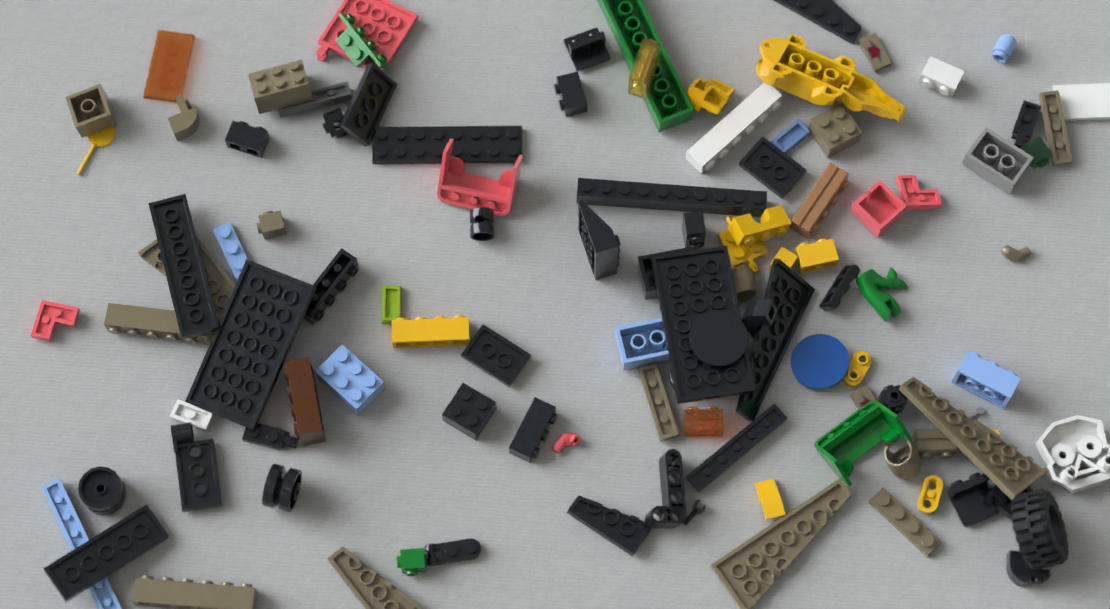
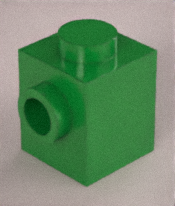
[397,548,426,576]

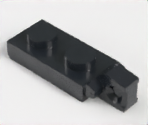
[1011,100,1041,149]
[242,423,298,450]

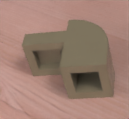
[168,94,200,141]

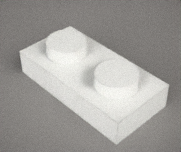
[170,399,214,432]

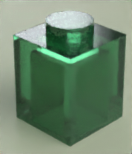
[1022,136,1052,170]

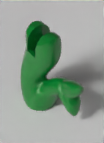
[856,268,908,322]

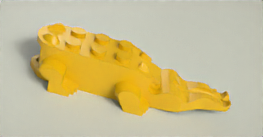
[756,33,906,123]

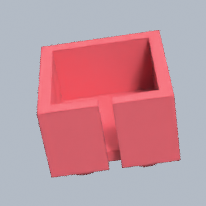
[851,180,907,238]

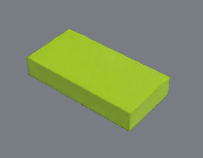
[381,285,402,324]

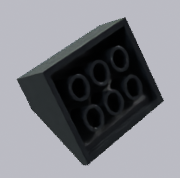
[578,200,621,280]

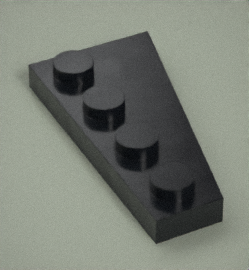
[567,495,653,557]

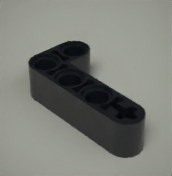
[645,449,687,529]

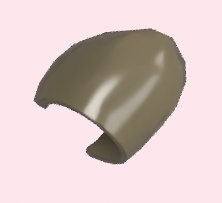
[732,264,757,304]
[884,440,921,479]

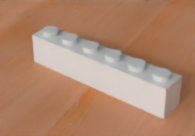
[686,82,782,174]

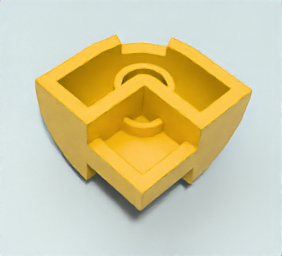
[687,77,735,115]

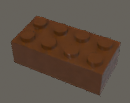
[283,357,326,446]

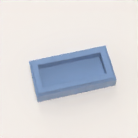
[771,119,811,154]

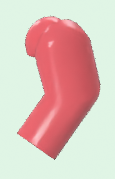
[552,433,581,454]

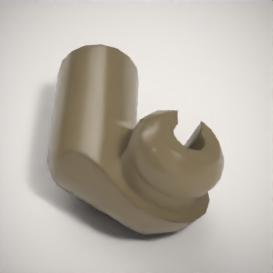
[1001,245,1031,262]

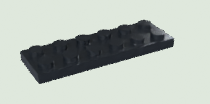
[44,504,168,602]

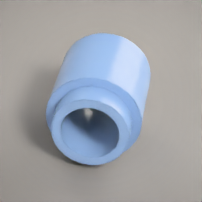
[992,35,1017,63]

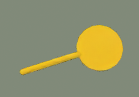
[77,126,116,175]

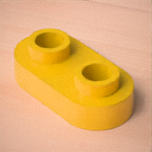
[843,351,872,387]
[917,475,943,515]

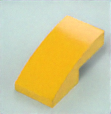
[754,478,786,520]

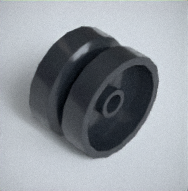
[262,464,302,512]
[78,466,127,515]

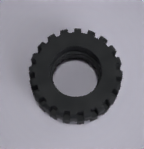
[1011,489,1069,570]

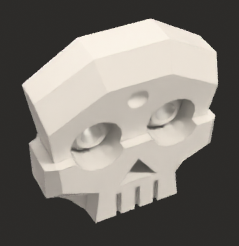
[1035,415,1110,494]

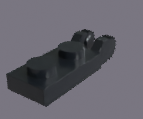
[819,265,860,311]

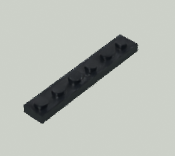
[686,403,787,493]

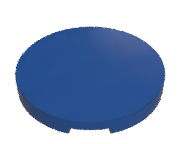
[791,334,849,390]

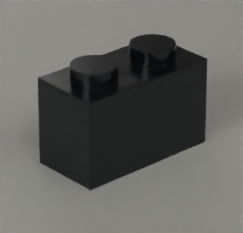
[554,71,587,117]
[225,121,270,158]
[682,211,706,250]

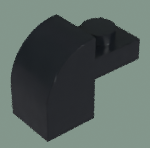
[1006,550,1050,588]

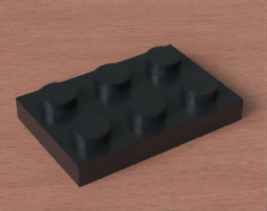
[739,136,806,199]
[461,324,531,387]

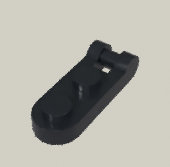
[424,538,481,566]

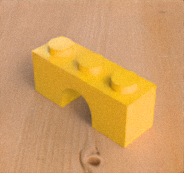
[728,205,792,246]

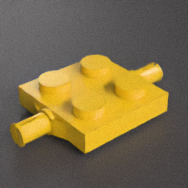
[717,215,768,274]

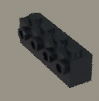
[303,248,359,325]

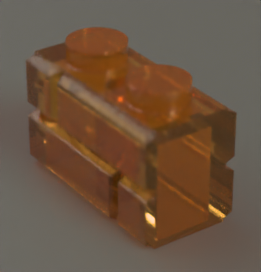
[683,406,724,437]

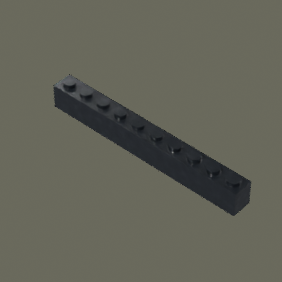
[577,178,767,217]

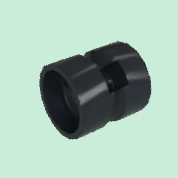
[470,207,495,241]

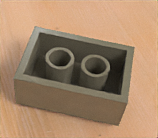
[248,60,313,114]

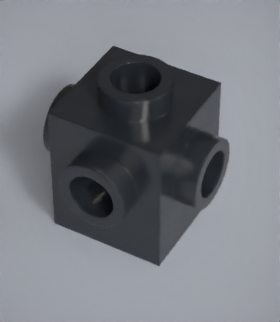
[323,107,347,138]
[878,385,908,414]

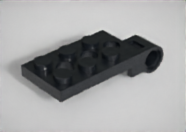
[171,422,222,512]

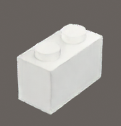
[919,56,964,97]

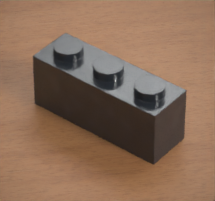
[509,397,558,463]

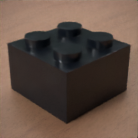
[442,383,497,440]

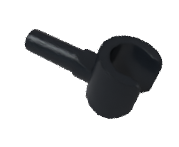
[683,500,706,526]

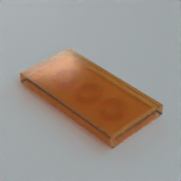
[143,30,195,103]

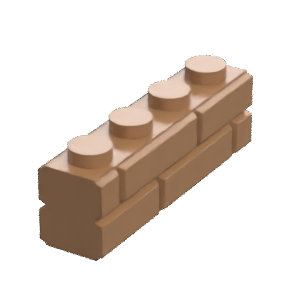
[789,163,849,238]

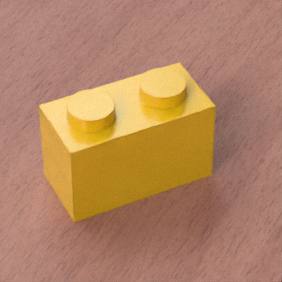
[794,238,839,274]

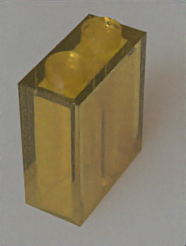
[628,39,661,99]

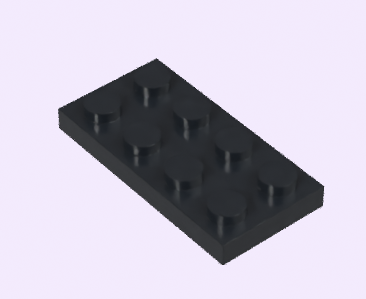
[339,63,397,146]

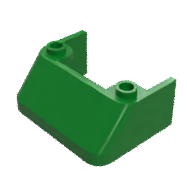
[814,401,913,486]

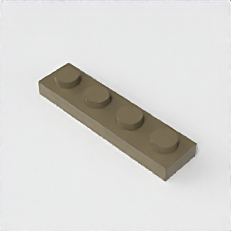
[1039,90,1073,166]
[638,363,679,442]
[868,487,941,557]

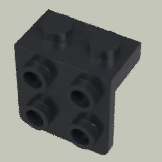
[947,472,999,527]

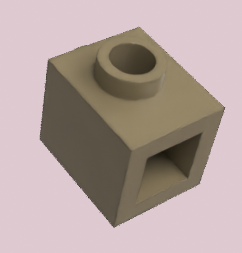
[256,211,287,240]

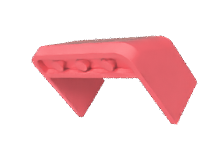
[437,139,523,216]

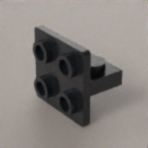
[564,28,610,71]

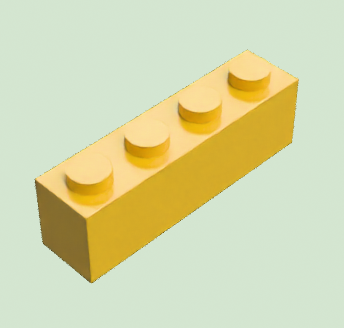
[392,315,470,348]

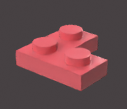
[896,175,942,210]
[31,300,80,342]

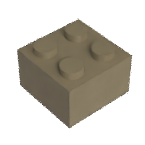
[66,84,117,137]
[808,103,862,158]

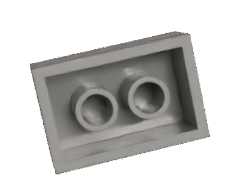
[962,127,1034,194]

